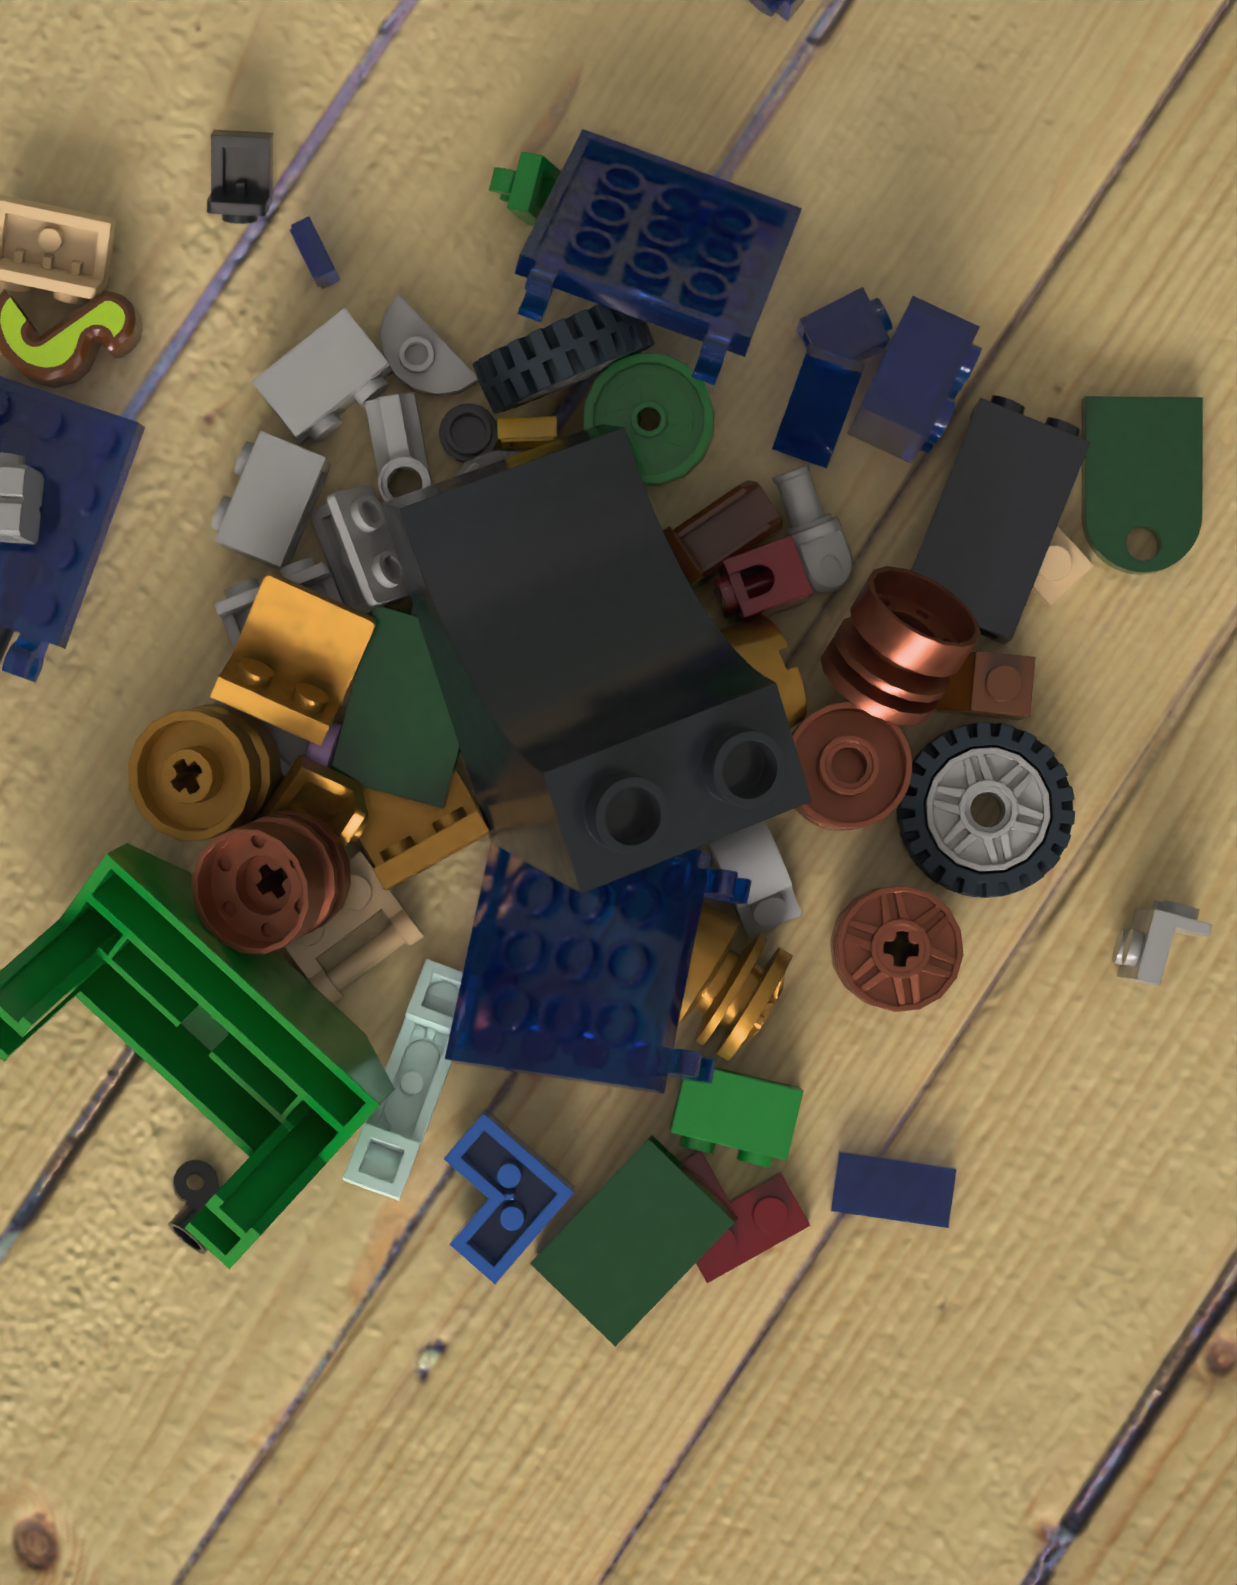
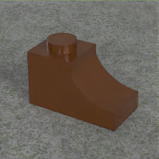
[933,651,1036,720]

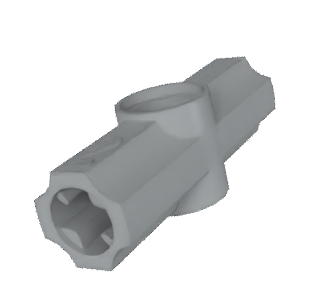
[365,393,433,502]

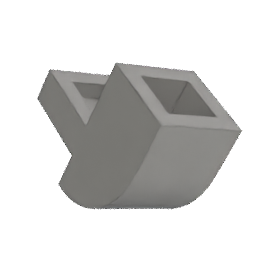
[707,820,802,938]

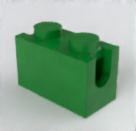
[669,1060,804,1167]

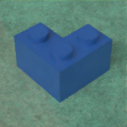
[444,1109,575,1284]

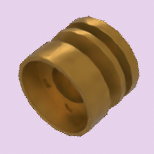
[641,902,793,1061]

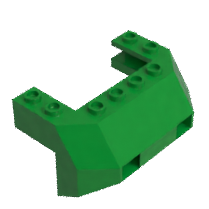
[0,843,395,1270]

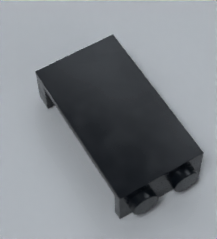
[911,395,1091,645]

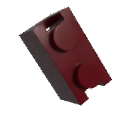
[713,535,812,622]

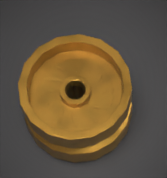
[128,704,281,841]

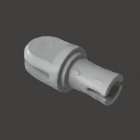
[772,465,854,594]

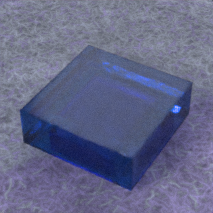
[290,216,340,289]

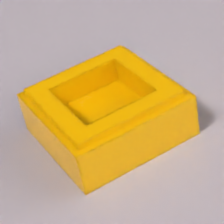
[497,416,558,449]

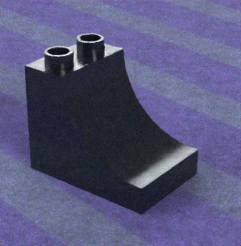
[380,424,812,894]

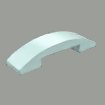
[343,959,482,1201]

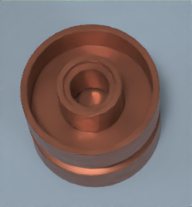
[792,702,912,831]

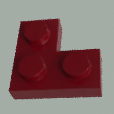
[679,1151,811,1283]

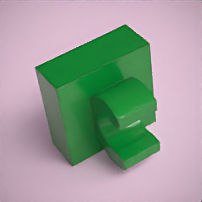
[489,152,563,229]

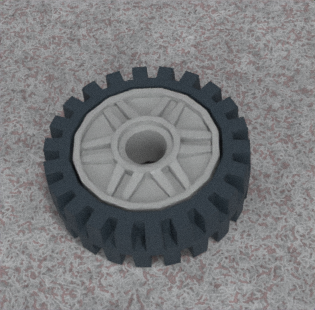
[472,294,655,414]
[896,722,1075,898]

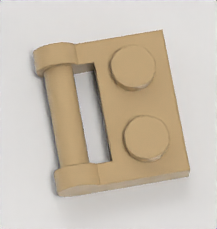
[284,851,424,1004]

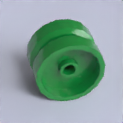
[583,353,715,486]

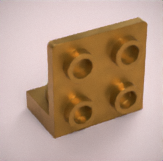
[210,572,376,746]
[359,768,489,890]

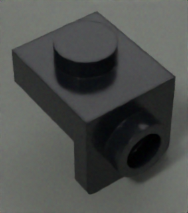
[207,129,273,224]

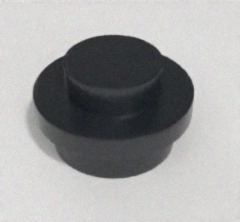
[439,403,498,463]

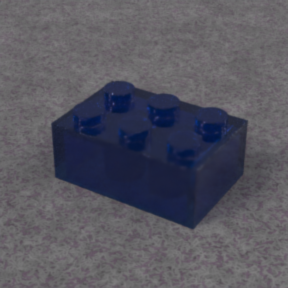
[847,296,983,463]

